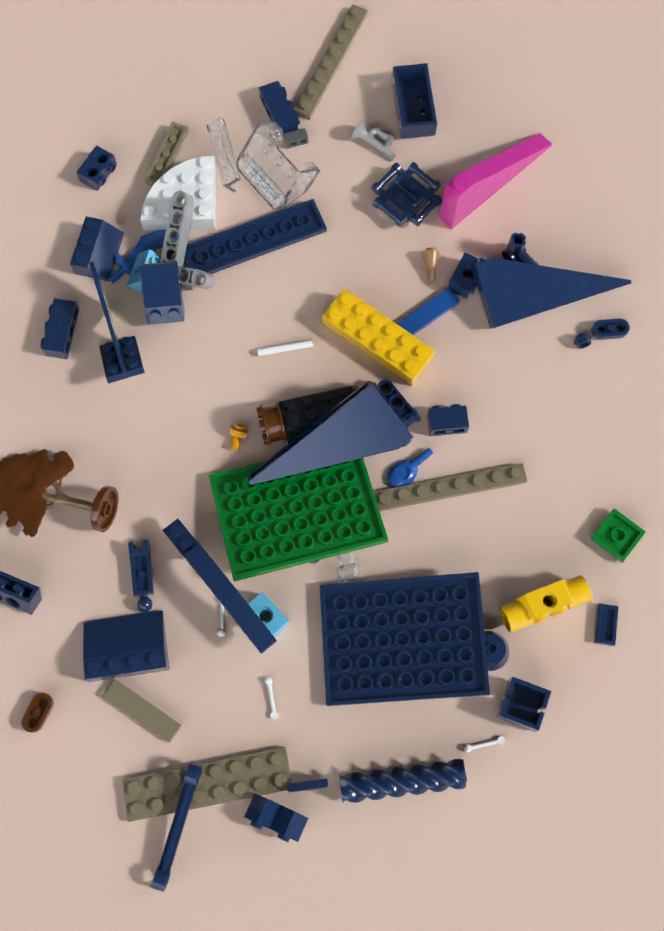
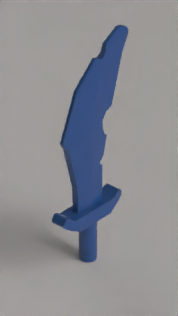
[108,230,178,284]

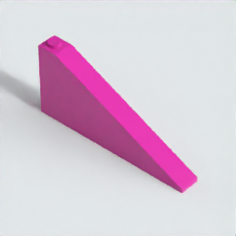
[439,133,552,230]

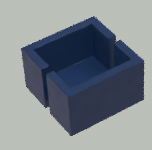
[496,676,552,732]

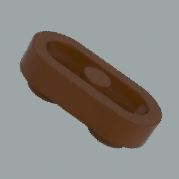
[21,693,54,733]

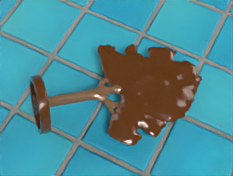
[0,449,119,537]

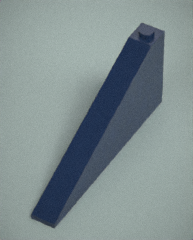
[471,256,631,329]
[247,380,413,485]

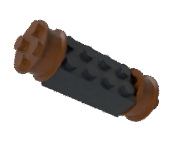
[256,381,378,446]

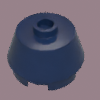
[484,631,509,671]

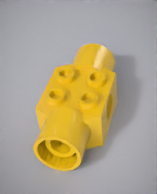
[499,575,592,633]

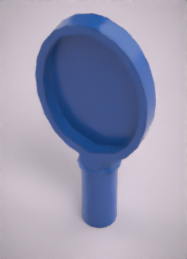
[387,448,433,488]

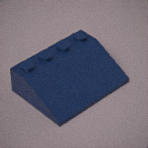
[83,610,170,682]

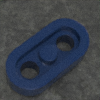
[591,318,630,340]

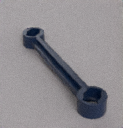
[151,762,203,892]

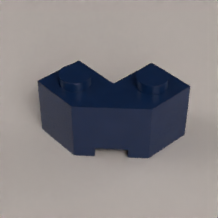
[244,793,308,843]

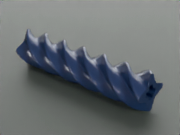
[339,758,467,803]

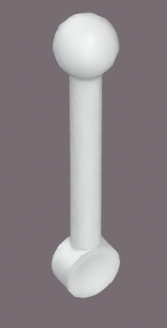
[217,601,225,637]
[265,677,279,719]
[464,736,506,752]

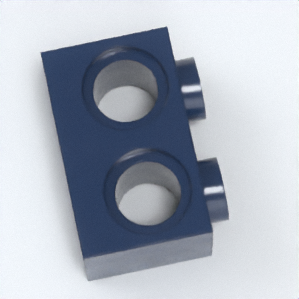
[76,145,117,191]

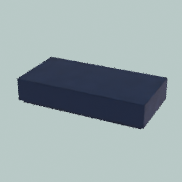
[594,603,619,646]

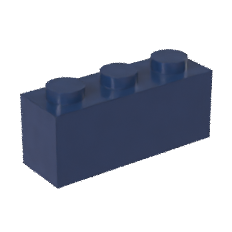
[259,81,300,139]
[40,298,79,359]

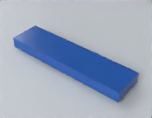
[396,287,460,335]

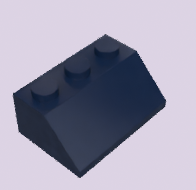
[70,216,124,281]

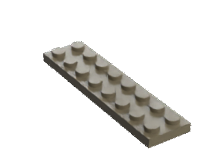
[122,747,292,822]

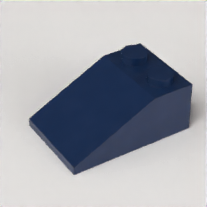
[140,261,185,325]

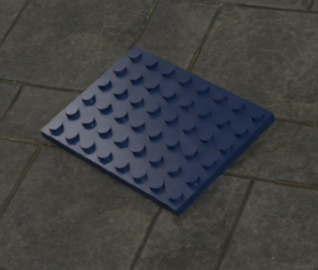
[320,572,490,706]

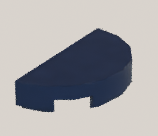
[287,778,328,792]

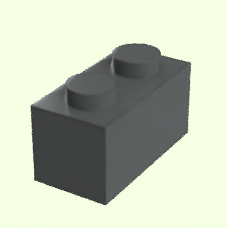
[284,128,308,149]

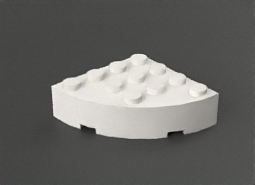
[140,156,216,230]

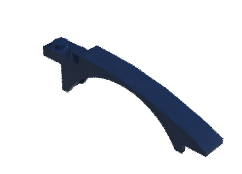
[162,518,277,654]

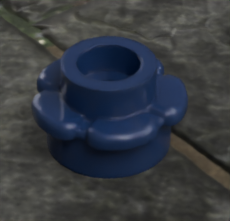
[574,333,592,349]

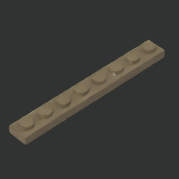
[294,4,368,120]
[374,463,527,511]

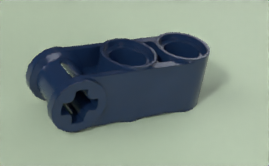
[377,379,421,429]

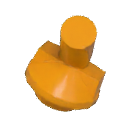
[230,423,248,451]

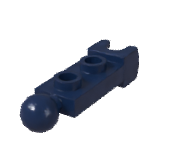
[128,539,154,612]

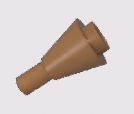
[422,248,440,282]

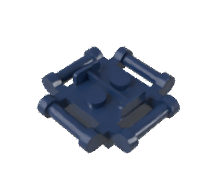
[371,162,442,227]

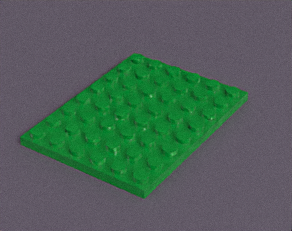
[209,458,388,582]

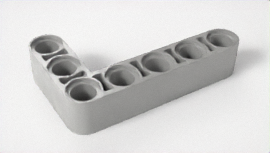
[160,191,214,289]

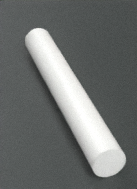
[257,340,313,356]

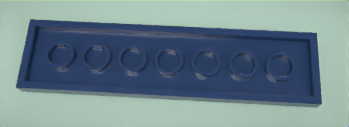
[184,199,327,277]

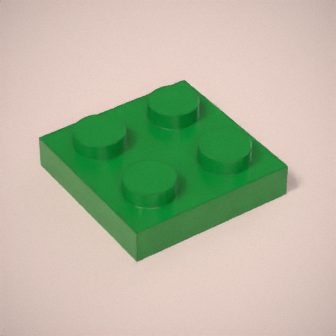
[590,508,646,563]

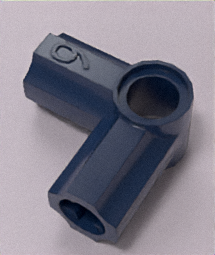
[502,232,539,265]

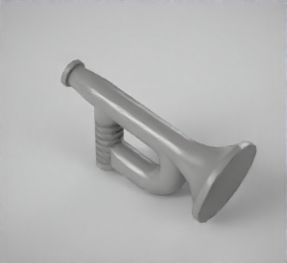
[351,121,396,161]

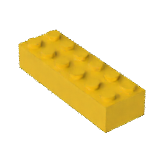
[322,288,435,386]

